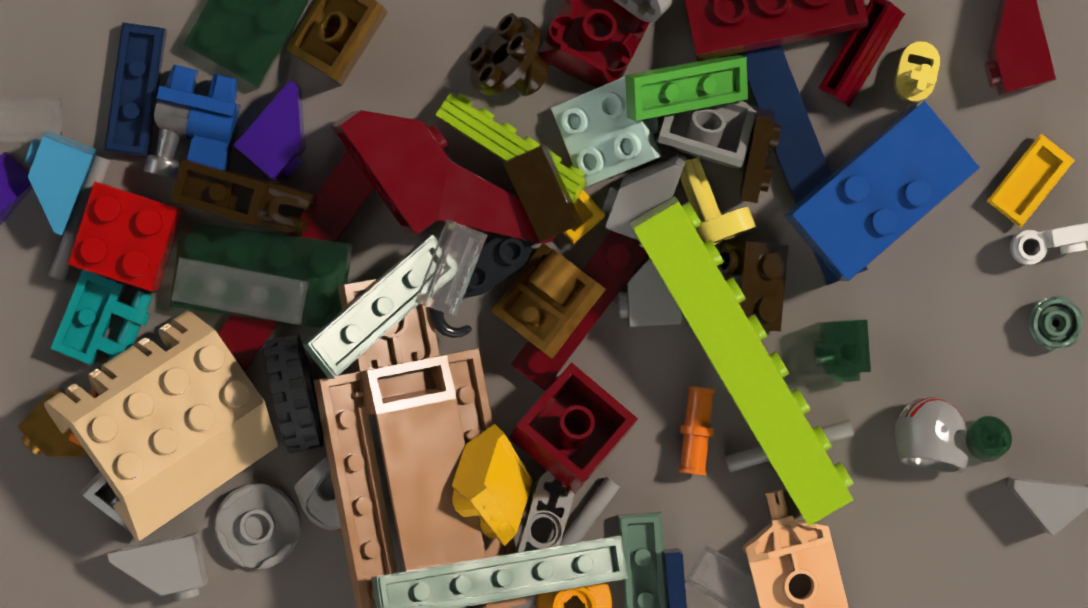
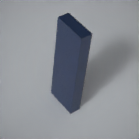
[104,22,167,157]

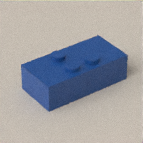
[784,100,980,281]

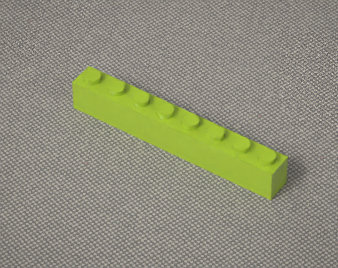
[629,196,854,526]

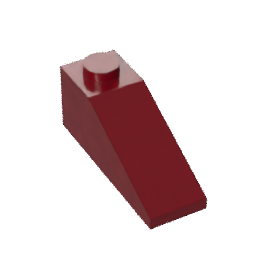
[985,0,1057,95]

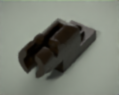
[170,159,316,236]

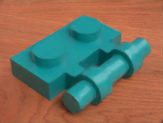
[50,270,153,365]

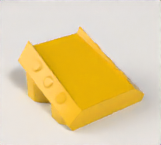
[452,424,533,546]

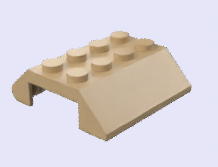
[44,310,278,542]

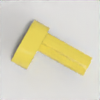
[894,41,940,103]
[680,157,756,245]

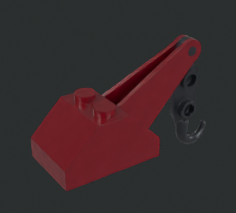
[331,110,557,338]

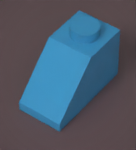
[25,130,97,235]

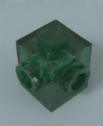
[814,319,871,382]

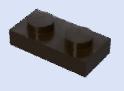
[740,107,781,203]

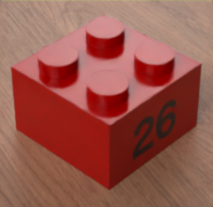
[68,181,185,291]

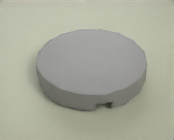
[215,483,301,569]

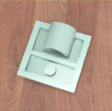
[551,77,662,188]

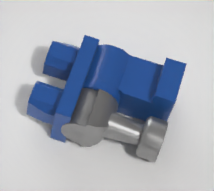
[144,65,241,178]

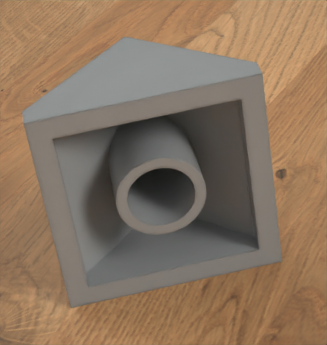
[657,101,757,170]

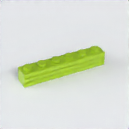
[435,93,587,204]

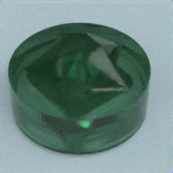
[966,416,1012,462]

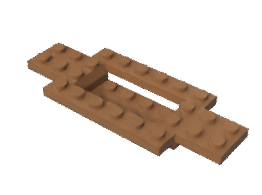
[313,278,526,608]

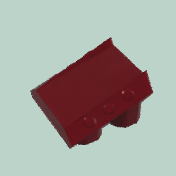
[538,0,650,88]

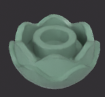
[1029,296,1084,351]

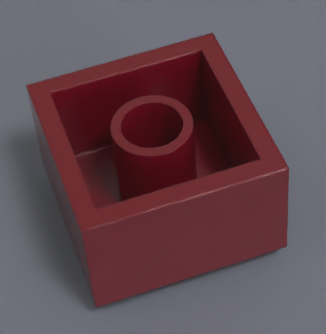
[509,362,638,494]

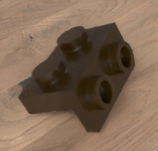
[718,240,789,332]

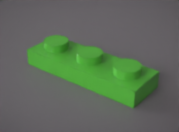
[625,54,748,121]

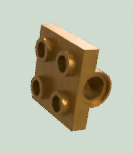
[491,244,606,359]

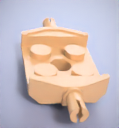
[742,489,849,608]

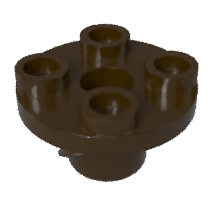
[467,13,548,96]

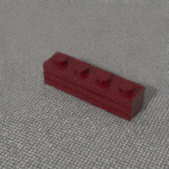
[818,0,905,107]

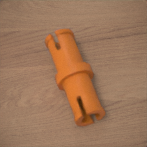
[678,386,715,476]

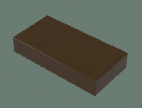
[503,144,582,243]

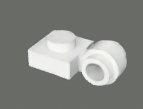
[1010,223,1088,265]

